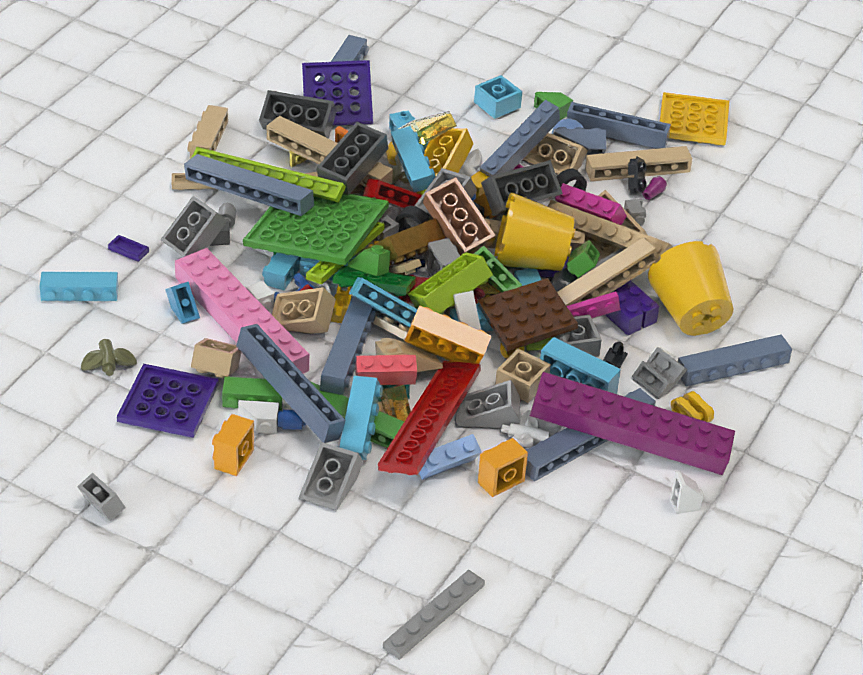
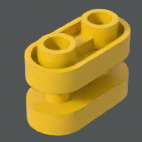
[671,391,714,422]

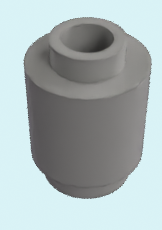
[218,203,236,228]

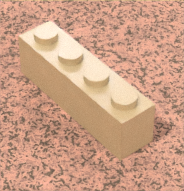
[187,105,228,159]

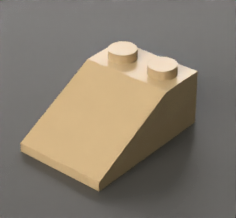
[272,287,336,334]
[375,338,443,372]

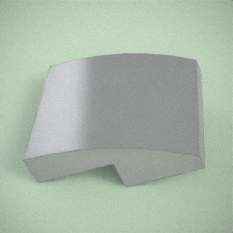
[632,347,688,399]

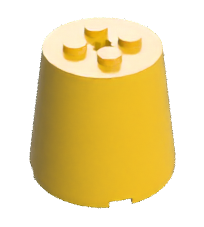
[494,193,576,271]
[648,241,734,336]

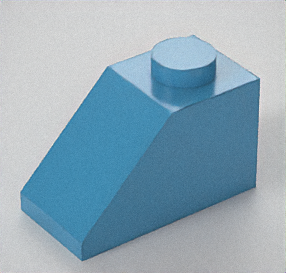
[165,282,200,324]

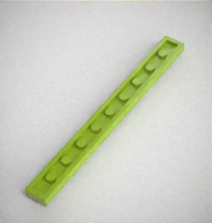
[191,147,346,202]

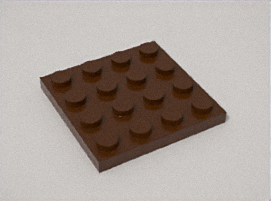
[478,278,578,351]

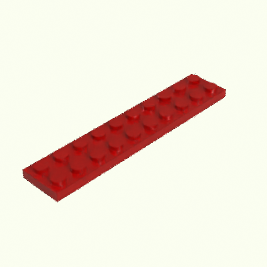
[378,361,481,475]

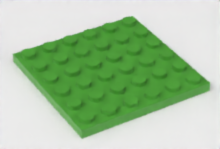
[243,193,389,265]

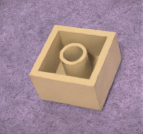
[191,338,241,378]
[495,349,551,403]

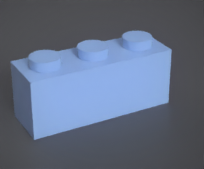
[419,434,482,480]

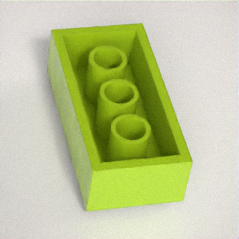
[408,252,493,315]

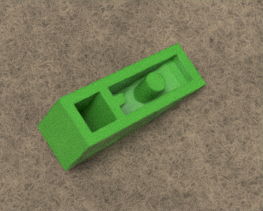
[474,246,522,293]

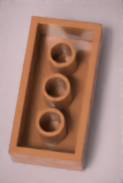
[423,177,496,256]

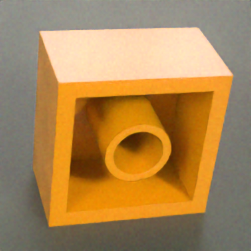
[212,414,254,476]
[478,438,528,497]

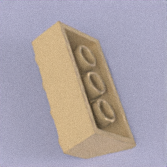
[521,123,588,174]

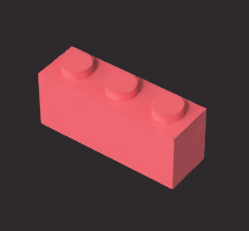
[355,355,417,385]

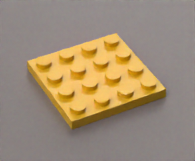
[659,92,729,145]

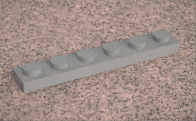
[383,569,485,660]

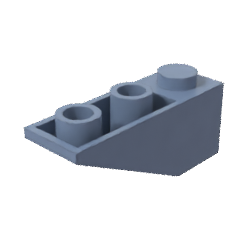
[553,127,606,155]

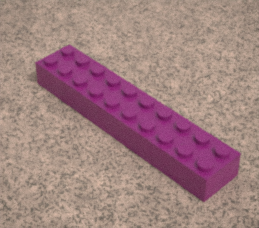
[529,372,735,475]

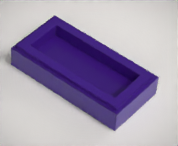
[108,234,149,262]

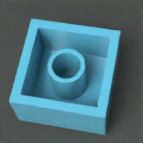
[474,75,522,119]

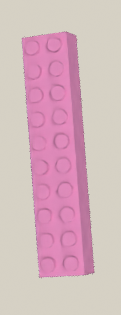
[175,248,310,374]

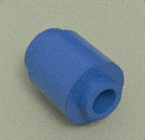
[278,409,306,430]

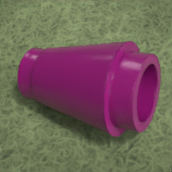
[642,176,667,200]

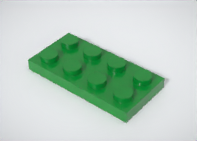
[333,266,416,296]

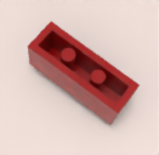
[363,179,422,210]

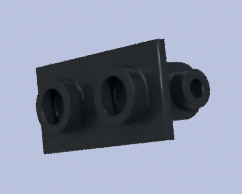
[628,156,647,194]
[603,341,628,369]

